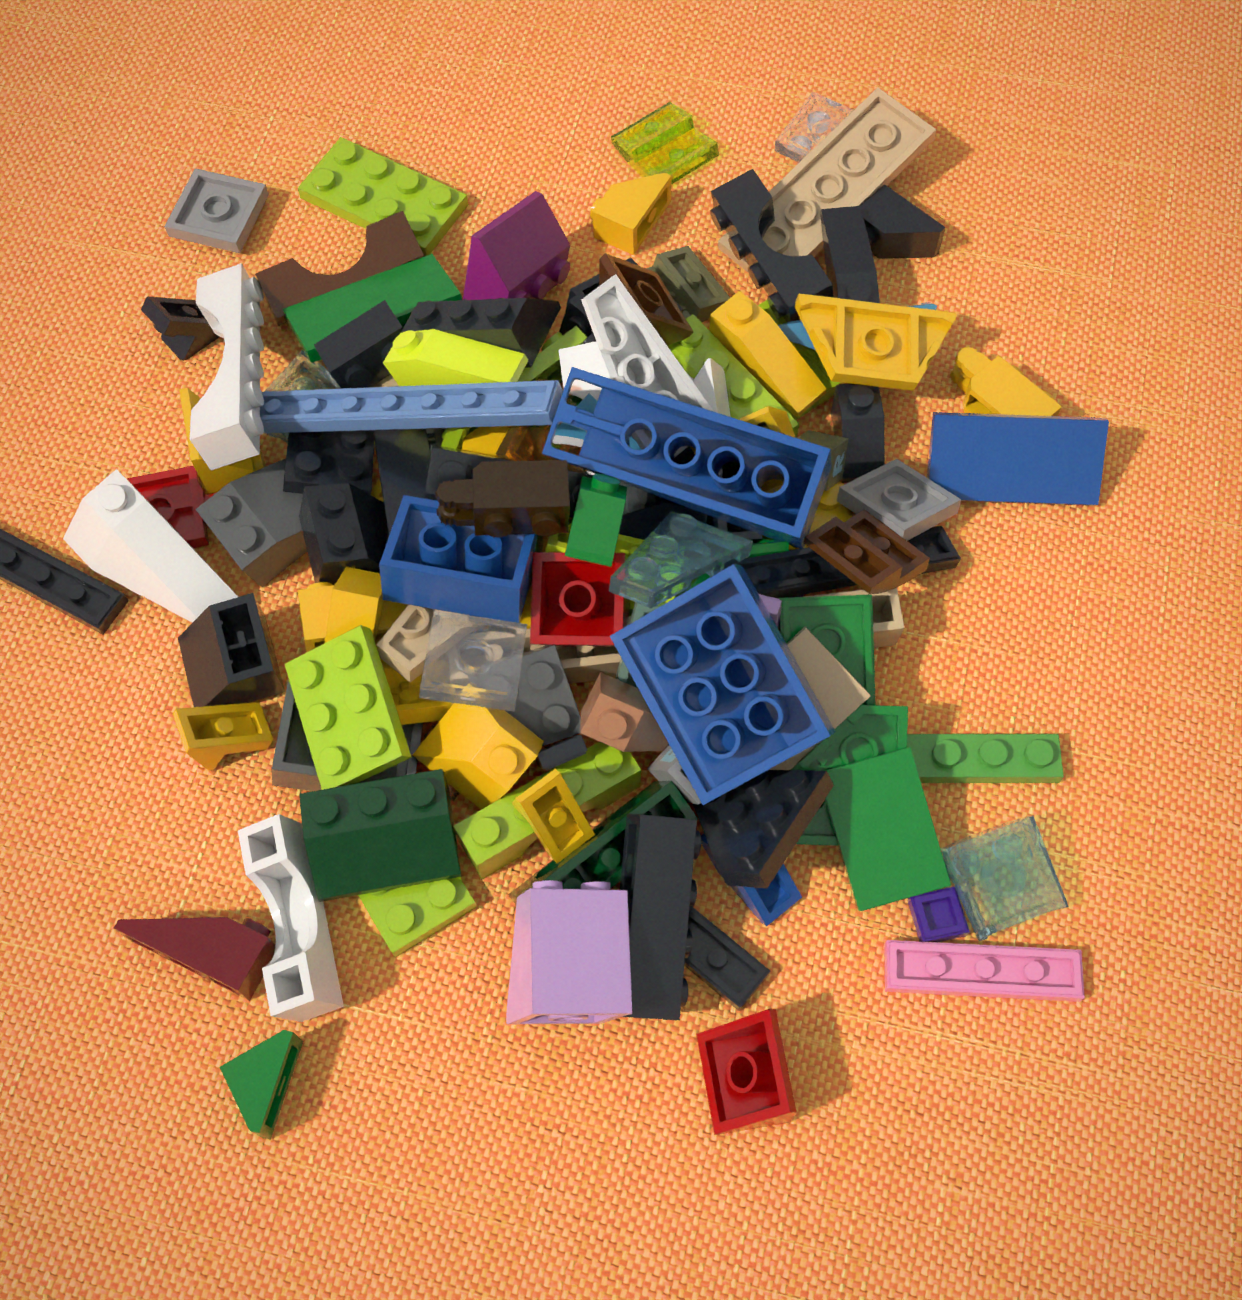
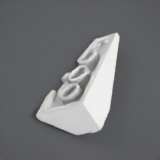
[581,274,714,458]
[63,469,238,623]

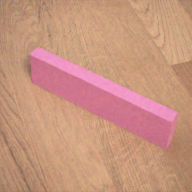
[884,940,1085,1002]

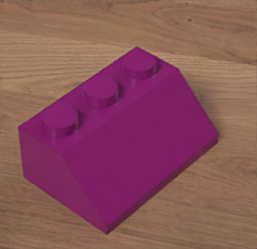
[463,191,570,300]

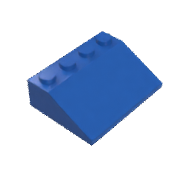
[610,564,836,805]

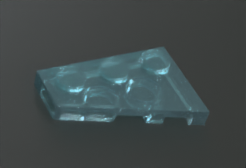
[609,511,753,608]

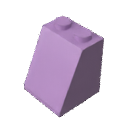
[506,880,632,1025]

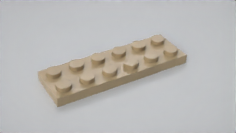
[718,87,937,272]

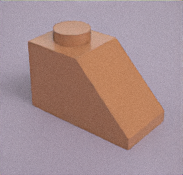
[580,672,669,752]

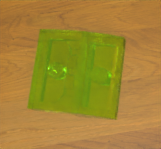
[611,102,719,185]

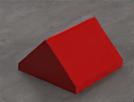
[530,552,630,646]
[696,1009,797,1135]

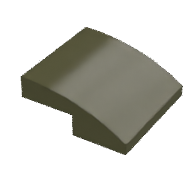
[646,246,730,322]

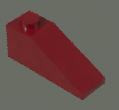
[113,917,276,1001]

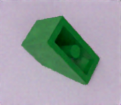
[565,474,627,567]

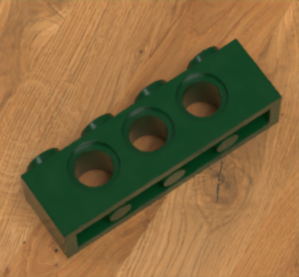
[508,781,698,905]

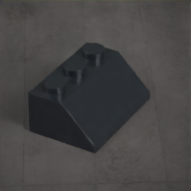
[401,298,561,368]

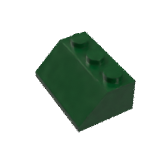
[299,769,462,902]

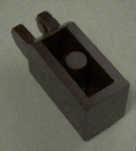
[435,460,570,537]

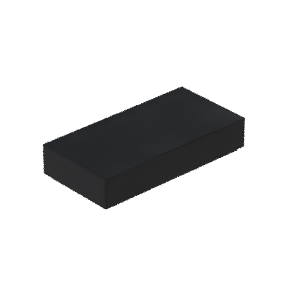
[535,735,587,771]

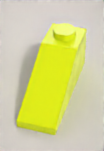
[383,329,528,386]

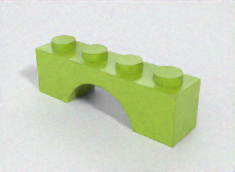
[454,742,641,880]

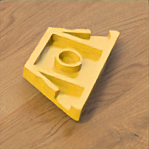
[795,293,956,391]

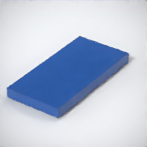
[927,412,1109,505]

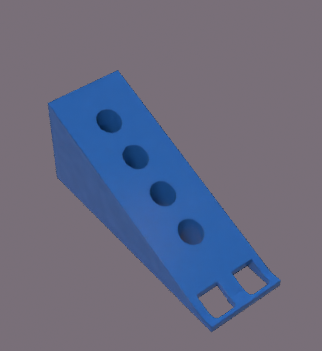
[542,367,832,549]

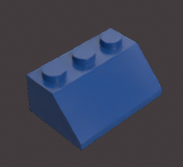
[379,495,537,624]

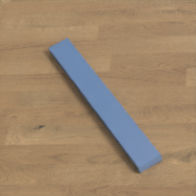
[260,380,563,433]

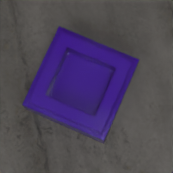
[907,886,970,943]

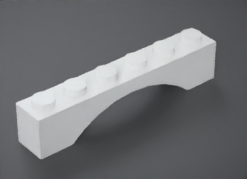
[190,263,264,470]

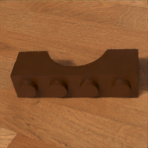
[255,211,424,327]

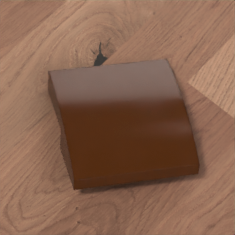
[804,509,930,594]

